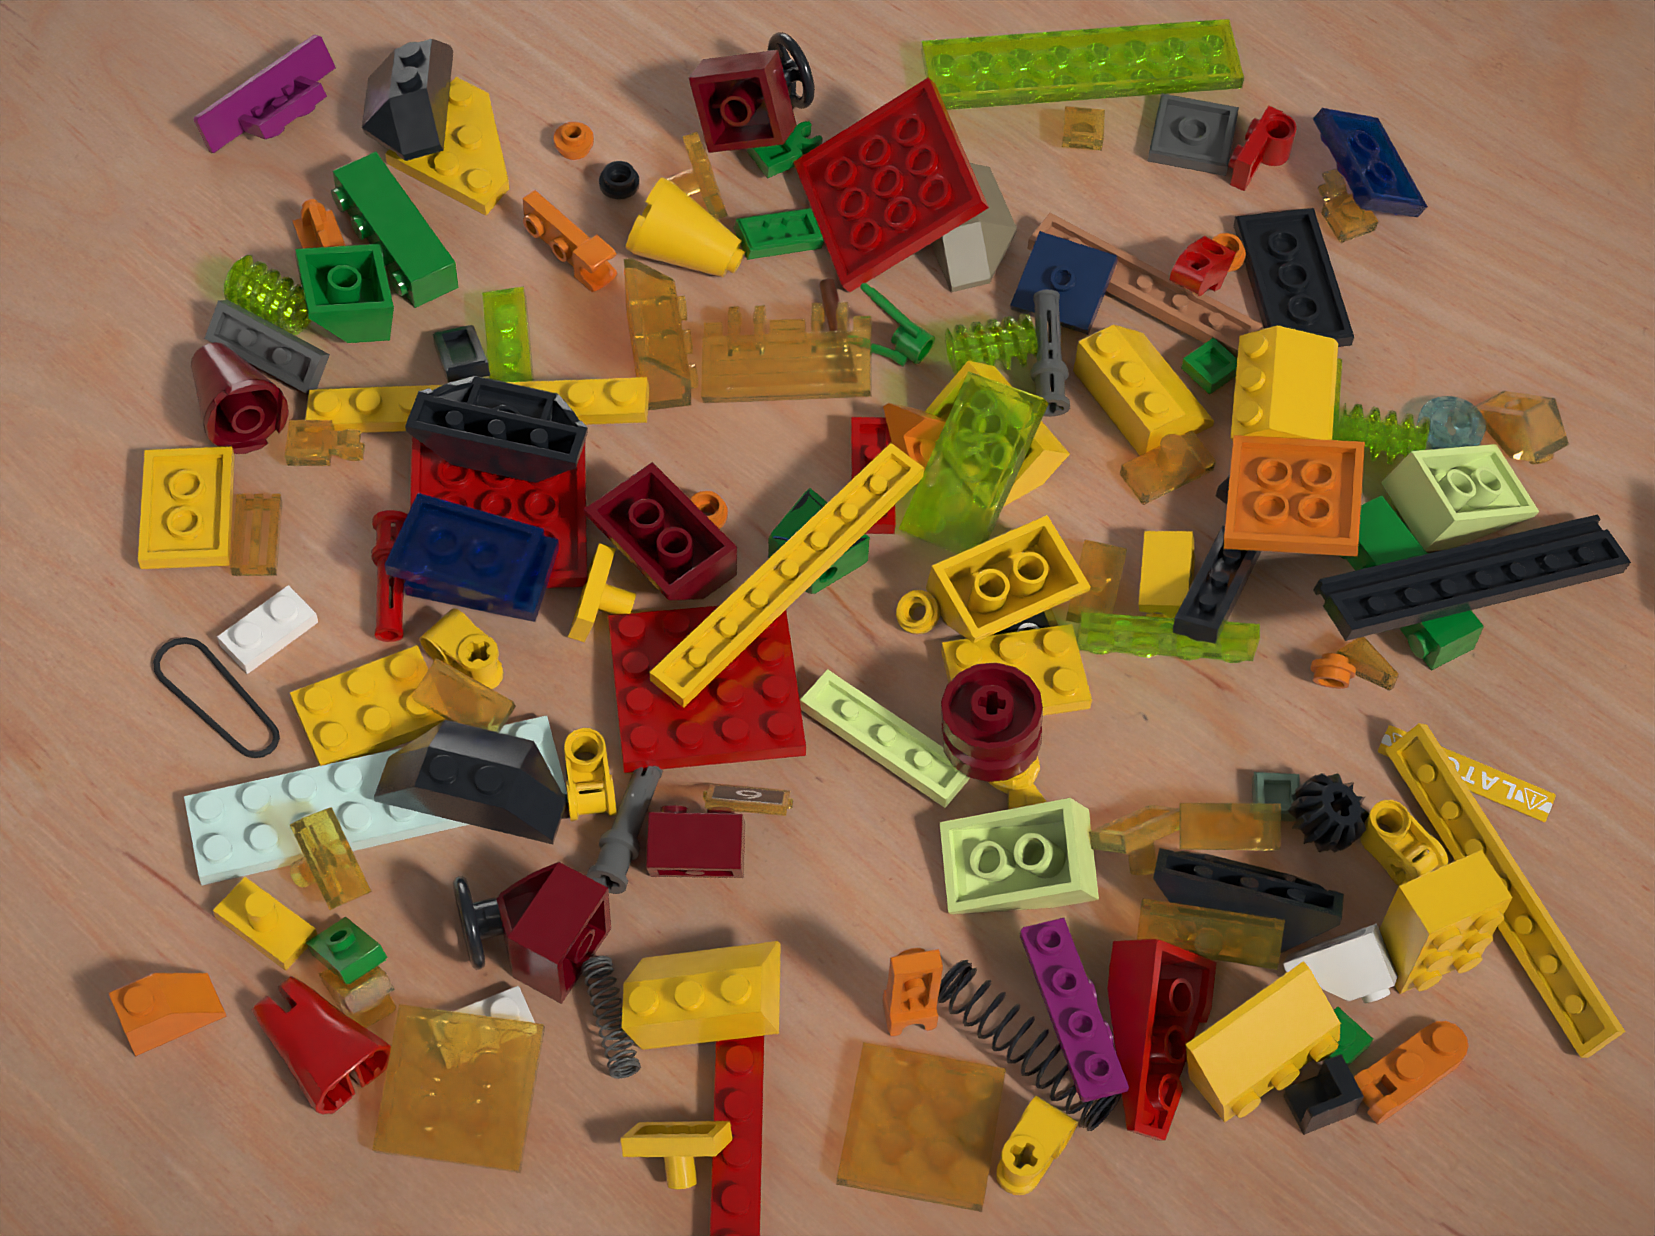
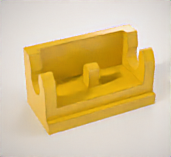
[1138,531,1196,626]

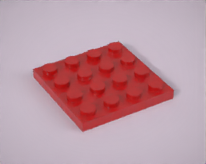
[794,77,989,292]
[408,436,587,592]
[608,605,806,773]

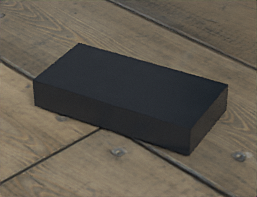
[433,325,490,383]

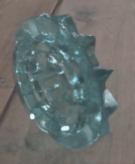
[1416,396,1486,449]

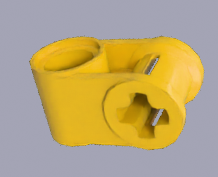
[419,608,504,692]
[564,728,617,821]
[1360,800,1448,886]
[996,1096,1078,1195]

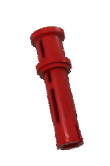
[371,510,410,642]

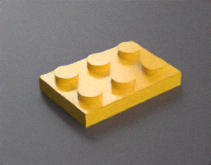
[138,446,235,569]
[941,624,1092,716]
[289,645,451,766]

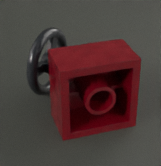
[689,32,815,153]
[453,862,611,1004]

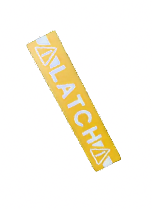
[1378,725,1556,822]

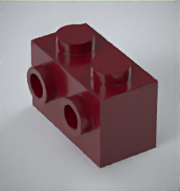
[646,805,745,878]

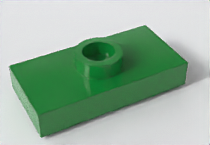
[733,208,824,260]
[306,917,388,985]

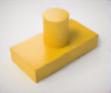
[568,543,636,643]
[213,877,317,971]
[620,1121,732,1189]

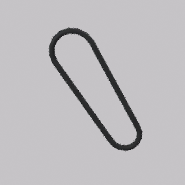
[153,637,280,758]

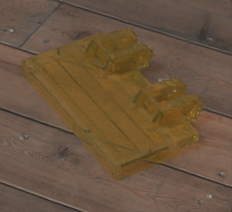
[701,302,872,403]

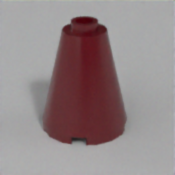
[191,342,289,454]

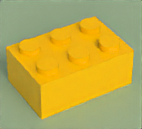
[1379,850,1513,994]

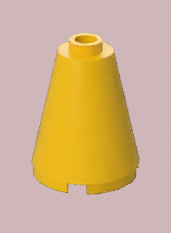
[626,177,745,277]

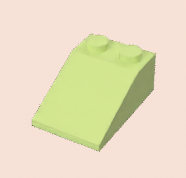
[1381,444,1539,552]
[940,798,1099,914]

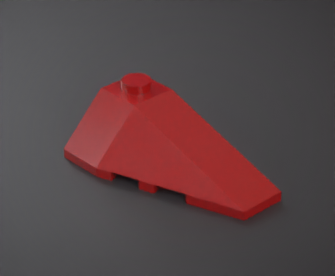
[1107,939,1217,1141]

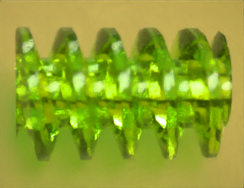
[223,255,312,336]
[945,313,1038,375]
[1336,403,1430,465]

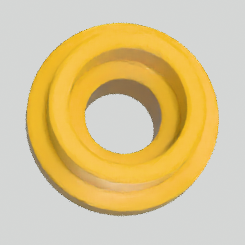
[896,590,940,634]

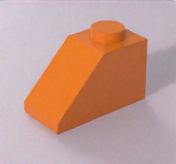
[108,973,227,1057]

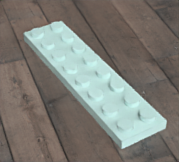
[184,716,568,885]

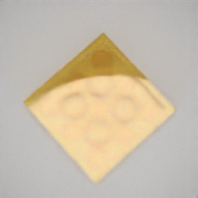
[372,1004,545,1173]
[836,1042,1006,1212]

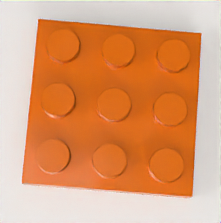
[1224,435,1365,556]

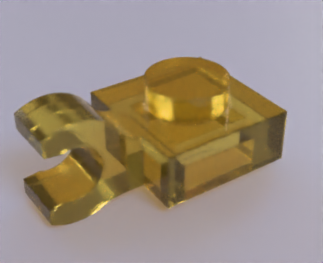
[1318,168,1379,243]
[284,420,365,466]

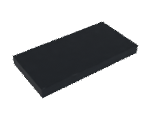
[1233,208,1354,347]

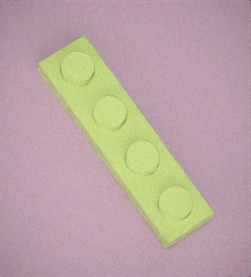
[800,669,970,808]

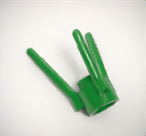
[848,283,935,366]

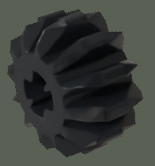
[1287,773,1369,853]

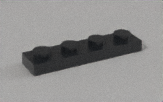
[1172,525,1262,644]

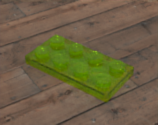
[899,372,1049,554]

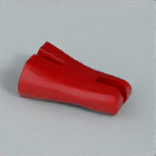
[252,976,393,1115]

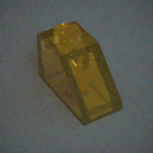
[1471,391,1569,464]
[1180,803,1281,851]

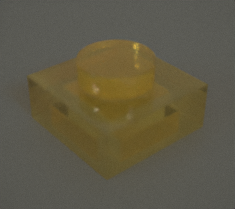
[1062,106,1105,151]

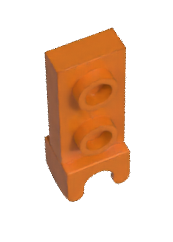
[522,190,617,292]
[883,948,943,1036]

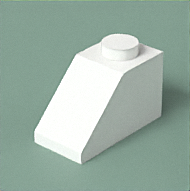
[1283,923,1398,1003]

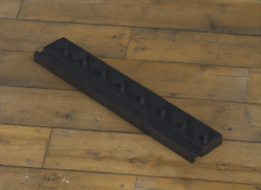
[1313,514,1631,641]

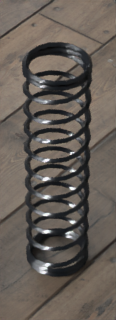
[937,960,1121,1131]

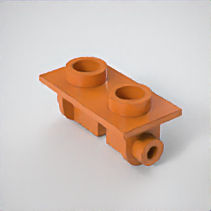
[292,199,346,248]

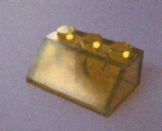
[623,258,698,410]

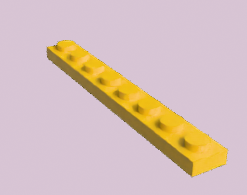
[305,377,649,435]
[650,443,924,708]
[1385,723,1626,1058]

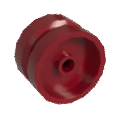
[941,662,1043,782]

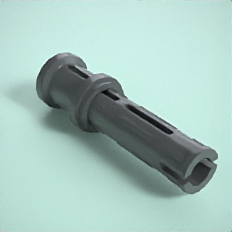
[1031,290,1070,417]
[587,766,663,894]

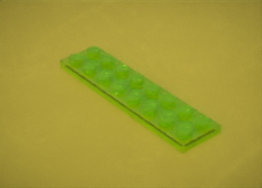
[921,19,1244,110]

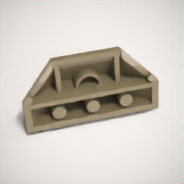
[931,163,1017,293]

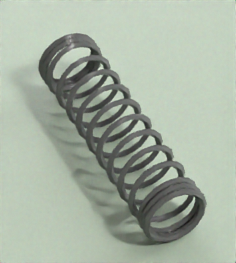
[581,956,641,1079]

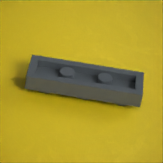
[204,300,330,394]

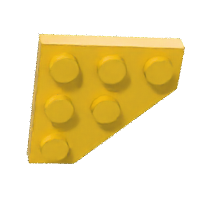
[385,77,509,216]

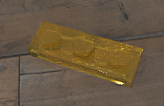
[1137,898,1285,970]

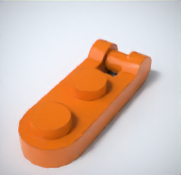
[1354,1021,1469,1125]

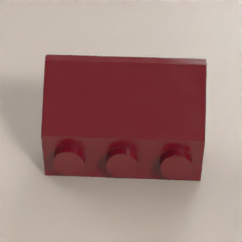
[584,462,737,600]

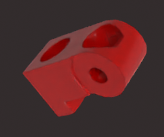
[1169,236,1236,296]

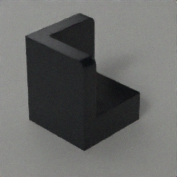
[1283,1054,1364,1135]

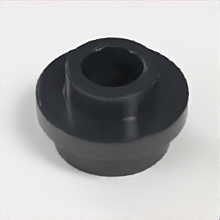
[599,161,640,200]

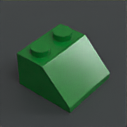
[295,244,394,343]

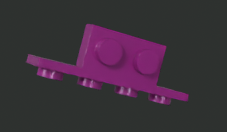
[193,34,336,153]
[1020,918,1129,1102]

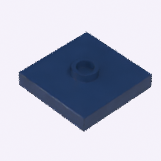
[1010,231,1118,335]

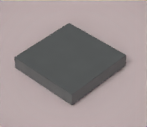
[1147,93,1239,176]

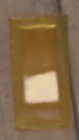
[1336,637,1399,691]

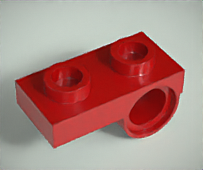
[1229,106,1297,191]

